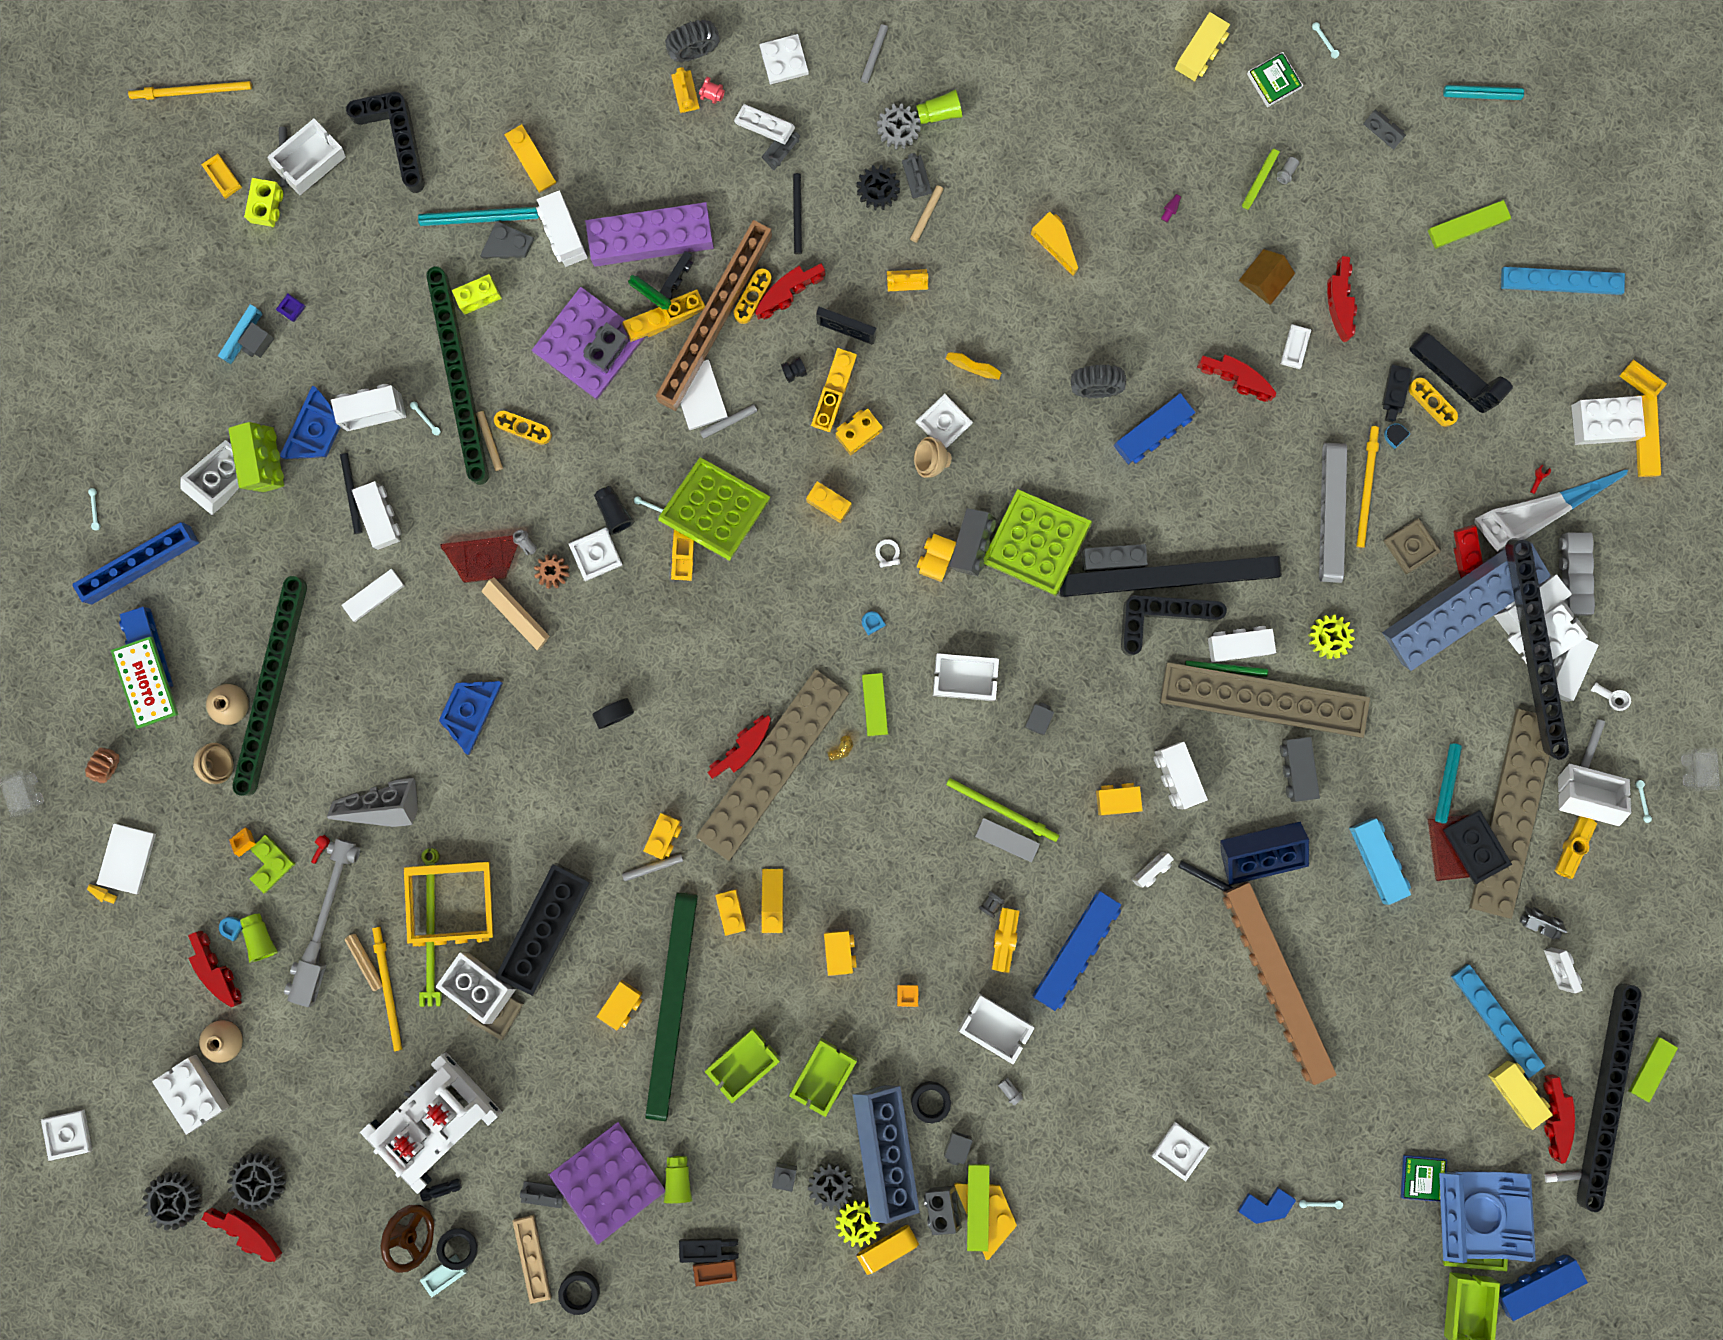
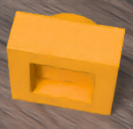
[229,827,256,857]
[897,985,918,1007]

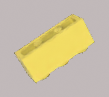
[1175,12,1230,81]
[1488,1061,1552,1130]

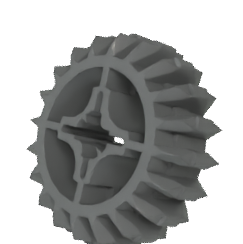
[665,20,720,63]
[1071,364,1126,399]
[227,1152,287,1211]
[142,1172,202,1230]

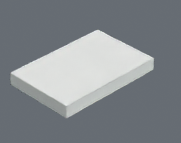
[680,360,728,430]
[97,824,156,894]

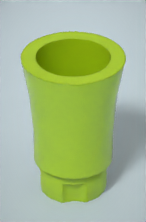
[916,89,963,124]
[240,913,278,963]
[663,1156,693,1204]

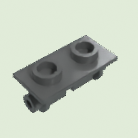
[1363,109,1406,150]
[762,131,800,170]
[902,153,932,199]
[1520,906,1567,939]
[520,1181,564,1208]

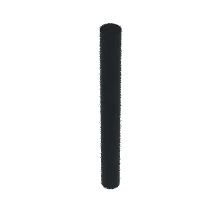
[793,173,802,254]
[340,453,363,534]

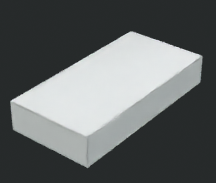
[1280,324,1311,369]

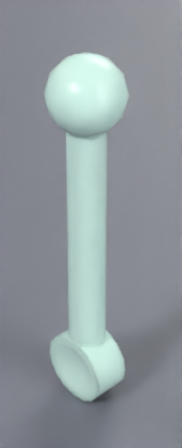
[1312,22,1339,59]
[410,401,441,436]
[88,488,101,531]
[634,496,664,513]
[1635,780,1652,823]
[1299,1200,1343,1209]

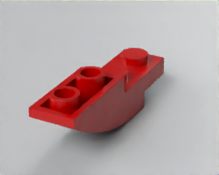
[1327,256,1357,342]
[755,263,825,320]
[1197,355,1276,402]
[1453,525,1483,578]
[707,715,771,779]
[188,931,242,1007]
[1543,1074,1575,1164]
[201,1207,282,1262]

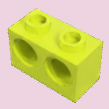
[244,178,283,227]
[452,274,502,315]

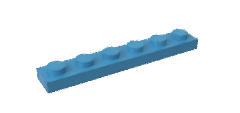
[1501,267,1625,295]
[1451,964,1545,1078]

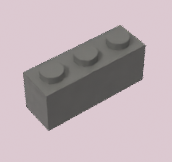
[949,508,996,576]
[1082,544,1148,572]
[1280,737,1320,802]

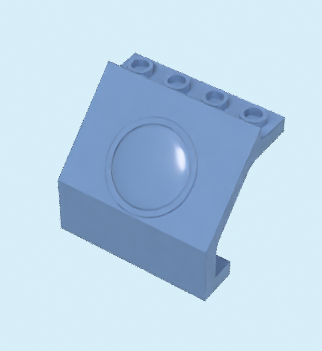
[1439,1171,1536,1263]

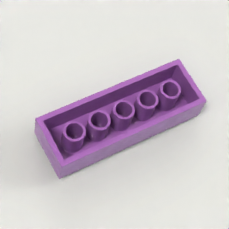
[585,202,714,267]

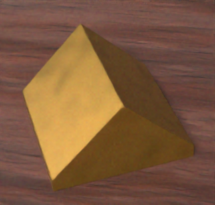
[1239,249,1295,305]

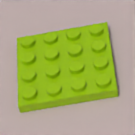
[658,457,770,561]
[984,489,1092,596]

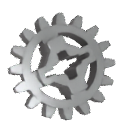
[877,104,921,149]

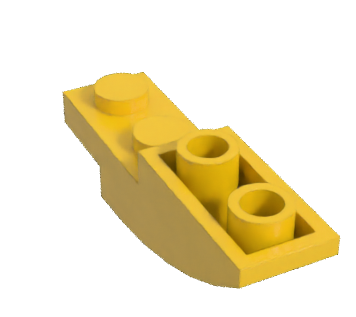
[622,290,705,342]
[811,348,857,432]
[671,530,694,581]

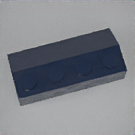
[1220,821,1309,885]

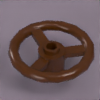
[380,1205,434,1273]

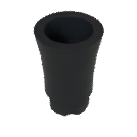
[594,486,635,535]

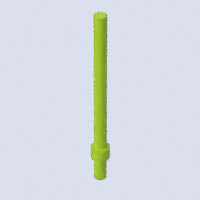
[946,778,1059,842]

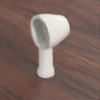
[1591,682,1631,711]

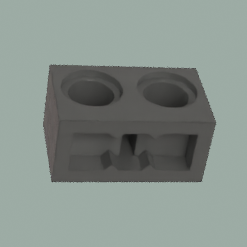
[583,322,629,374]
[924,1186,962,1235]

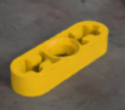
[734,269,772,324]
[1409,378,1458,427]
[494,411,552,445]

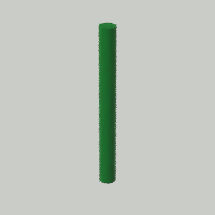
[1185,660,1268,677]

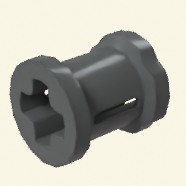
[979,891,1005,919]

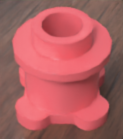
[699,77,725,104]

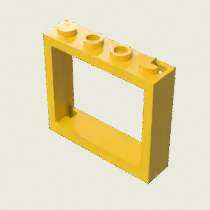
[404,861,494,947]

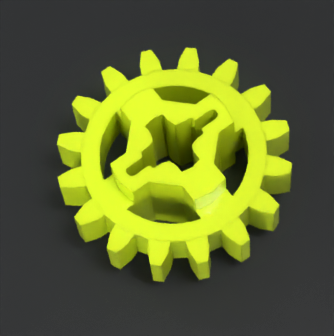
[1308,615,1355,659]
[835,1199,880,1247]

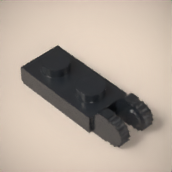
[660,251,693,300]
[679,1238,739,1263]

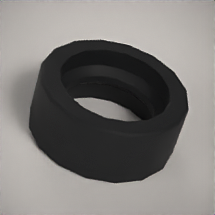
[592,698,634,729]
[911,1081,951,1124]
[436,1228,478,1270]
[558,1271,600,1315]

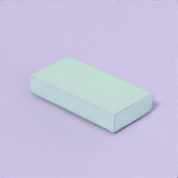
[420,1254,468,1298]

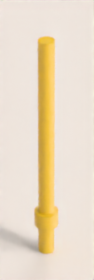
[128,81,252,100]
[1356,426,1379,548]
[372,926,402,1051]

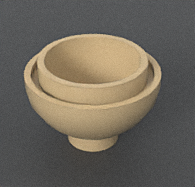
[914,437,952,478]
[206,684,249,725]
[193,743,233,784]
[199,1020,243,1063]

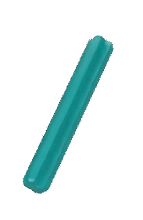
[1443,85,1524,100]
[1435,743,1462,823]

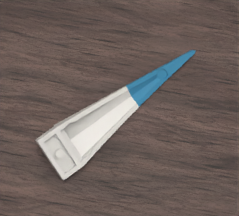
[1474,470,1628,552]

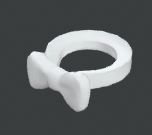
[876,540,901,568]

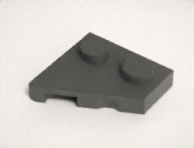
[480,221,534,259]

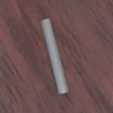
[861,24,888,83]
[700,404,757,439]
[1580,719,1605,769]
[622,854,683,881]

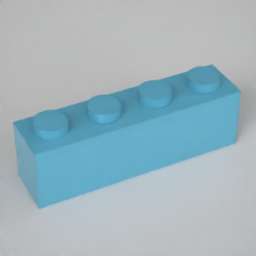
[1349,818,1411,905]

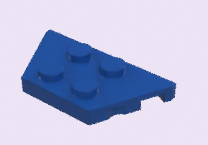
[280,386,340,459]
[439,681,503,755]

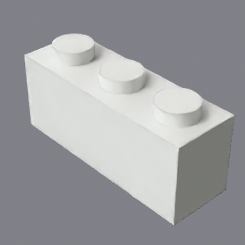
[352,481,401,550]
[1208,626,1276,663]
[1544,639,1598,702]

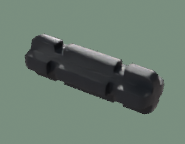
[420,1178,462,1202]

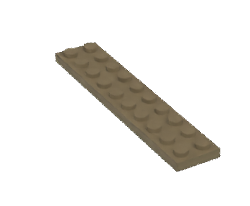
[1160,662,1370,738]
[696,669,849,861]
[1469,709,1555,919]

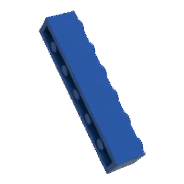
[72,522,199,605]
[1032,890,1121,1011]

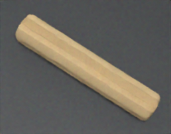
[345,934,382,991]

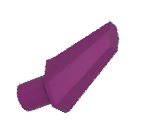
[1161,194,1181,223]

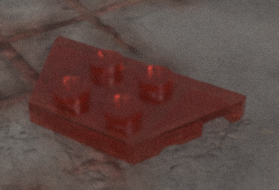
[440,535,518,583]

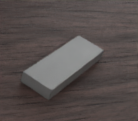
[975,818,1040,863]

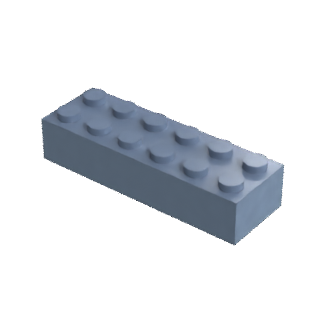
[852,1085,920,1224]

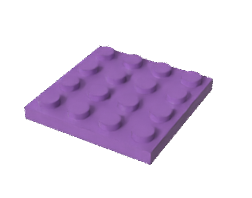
[531,287,646,400]
[548,1122,665,1245]

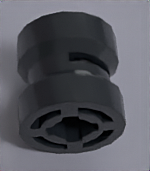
[781,356,807,383]

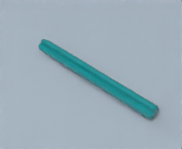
[418,207,539,226]

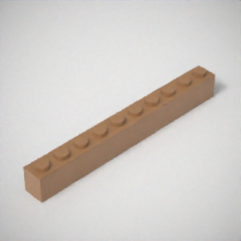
[656,220,772,411]
[1222,882,1337,1085]

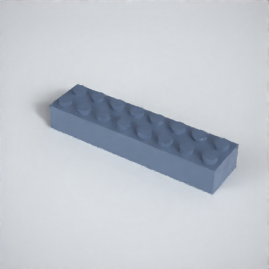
[1382,538,1551,671]

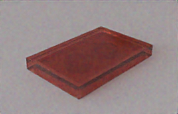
[1428,815,1469,881]

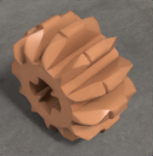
[534,554,569,589]
[85,747,119,783]

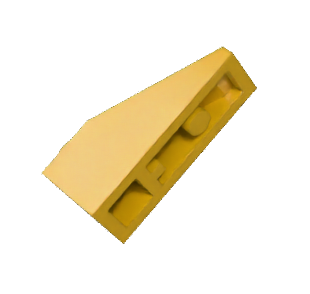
[504,124,556,193]
[1031,211,1078,276]
[762,869,783,933]

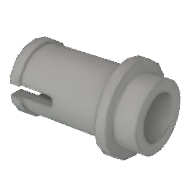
[1277,157,1300,184]
[513,530,537,555]
[998,1077,1023,1105]

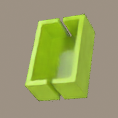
[228,422,284,492]
[704,1027,781,1103]
[789,1038,857,1117]
[1444,1272,1500,1340]

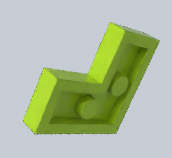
[250,835,295,894]

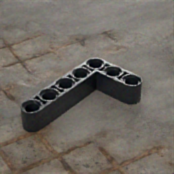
[346,92,425,193]
[1409,332,1513,413]
[1121,595,1227,656]

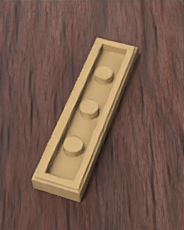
[481,577,550,650]
[513,1215,552,1304]

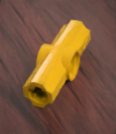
[1554,816,1597,879]
[991,908,1020,973]

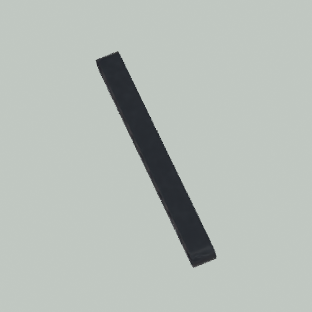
[1505,538,1569,760]
[1060,556,1282,597]
[1577,984,1641,1212]

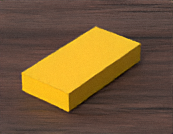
[201,153,242,199]
[1619,359,1667,401]

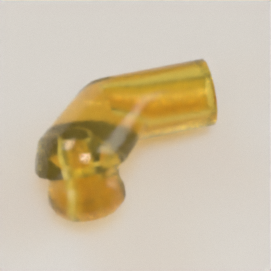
[827,735,853,762]

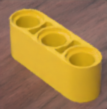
[856,1225,919,1275]

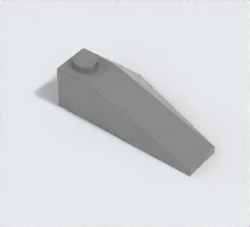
[327,778,418,827]

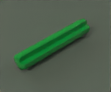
[628,275,671,310]

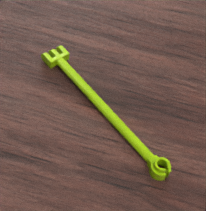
[419,848,442,1007]

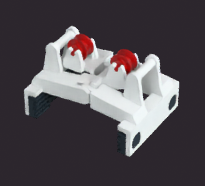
[360,1052,503,1194]

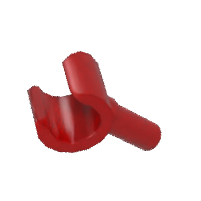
[1530,465,1551,494]
[311,835,330,864]

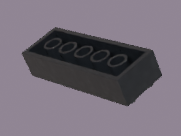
[496,863,593,996]

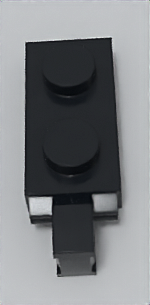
[1382,364,1412,423]

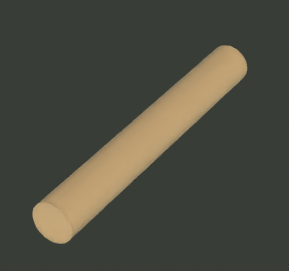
[910,185,944,243]
[476,411,503,471]

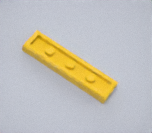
[1636,395,1661,477]

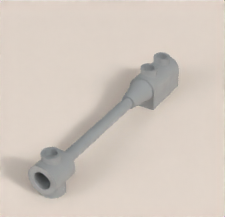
[284,839,360,1007]

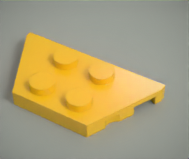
[954,1182,1017,1260]

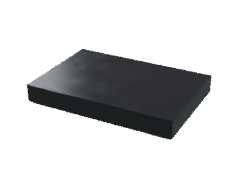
[816,307,877,345]
[1442,810,1512,885]

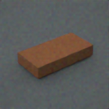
[693,1259,737,1287]

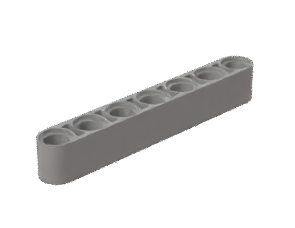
[1319,443,1347,583]

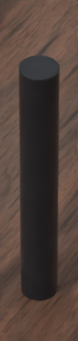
[1178,860,1233,891]

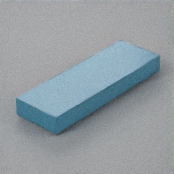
[218,304,262,364]

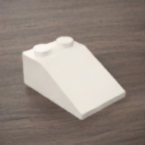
[181,440,239,515]

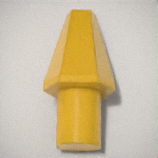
[87,884,118,904]

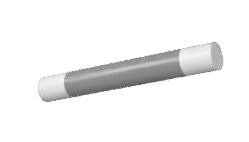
[1545,1171,1596,1183]

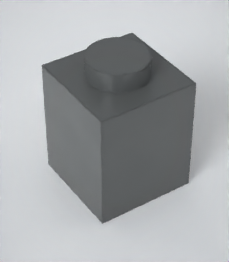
[238,323,274,358]
[1024,702,1054,735]
[944,1130,973,1166]
[772,1162,797,1192]

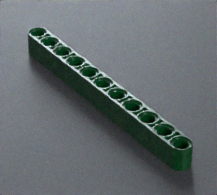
[426,266,489,485]
[232,576,307,796]
[645,892,698,1122]

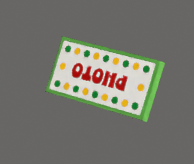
[110,637,179,729]

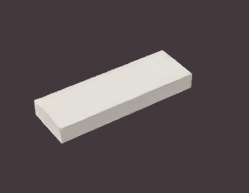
[734,104,795,144]
[342,569,405,622]

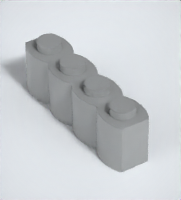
[1558,533,1595,616]

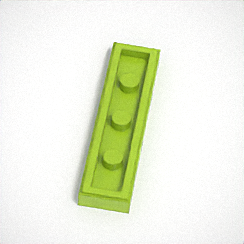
[1428,200,1511,249]
[967,1164,990,1251]

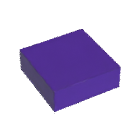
[276,293,306,322]

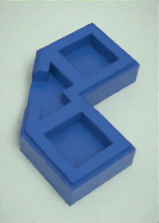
[1237,1187,1296,1224]

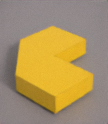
[946,352,1002,380]

